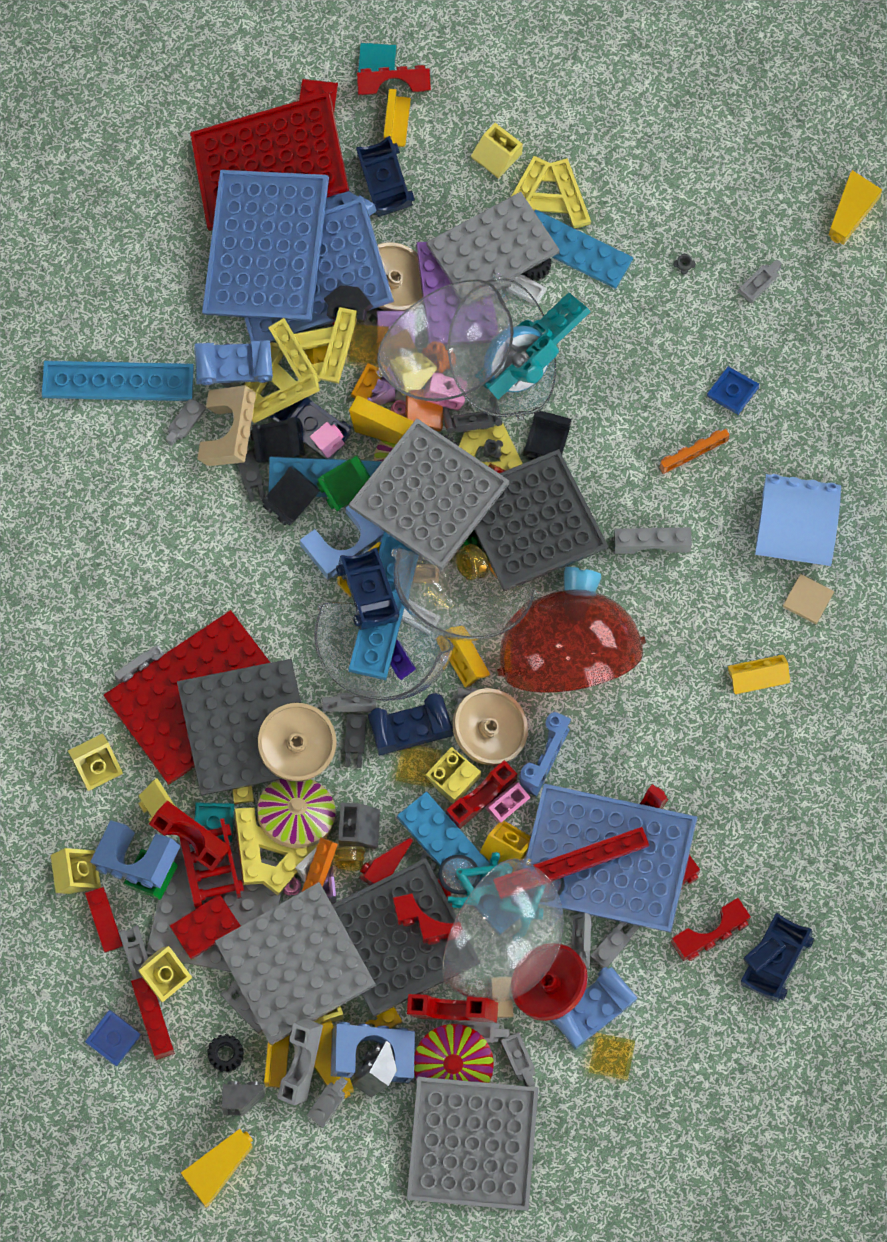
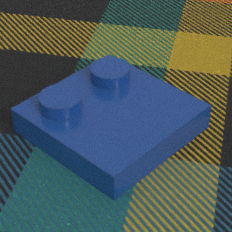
[707,366,759,415]
[85,1010,142,1066]

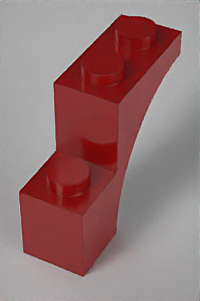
[393,893,462,945]

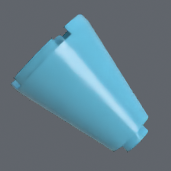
[564,567,601,621]

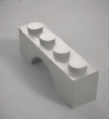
[614,527,692,554]
[277,1019,323,1105]

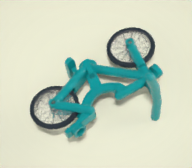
[438,852,564,942]

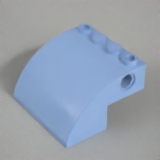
[755,474,841,566]

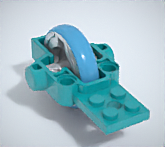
[476,292,591,400]

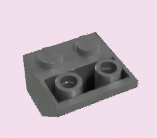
[338,802,380,848]
[352,1041,397,1097]
[222,1081,265,1116]

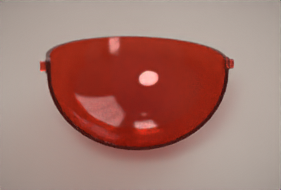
[497,590,646,693]

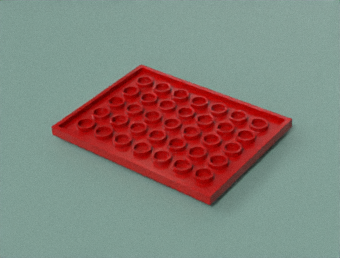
[190,92,349,231]
[103,610,271,785]

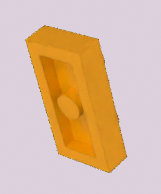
[351,363,383,399]

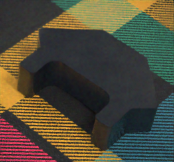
[324,285,373,323]

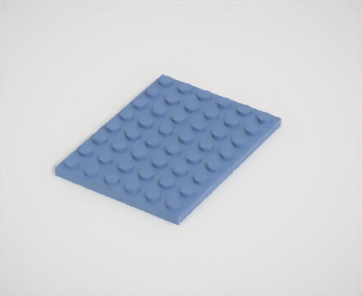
[202,170,329,321]
[244,198,394,343]
[517,784,697,933]

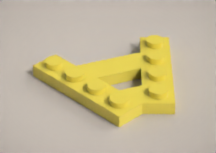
[511,156,591,229]
[268,307,357,384]
[243,342,320,423]
[459,423,523,471]
[234,807,327,895]

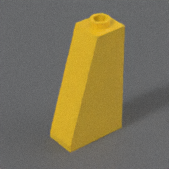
[829,170,882,245]
[349,396,414,444]
[314,1021,354,1099]
[181,1129,253,1208]

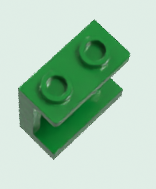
[316,455,371,511]

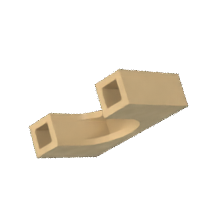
[197,385,256,466]

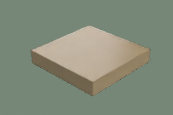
[783,574,834,625]

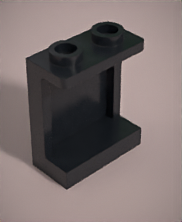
[523,409,572,461]
[250,417,305,463]
[261,465,320,526]

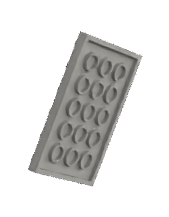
[426,192,560,304]

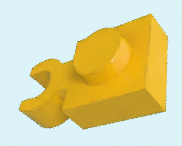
[365,1007,402,1029]

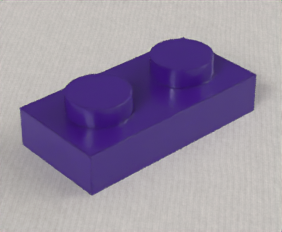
[390,640,416,680]

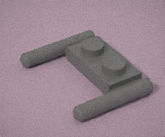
[442,397,502,434]

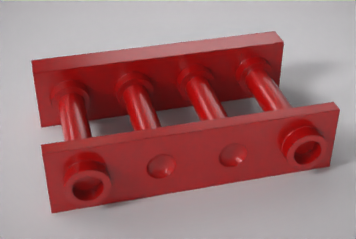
[179,818,244,908]

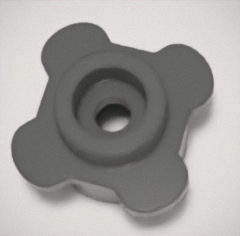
[673,253,696,274]
[483,439,503,458]

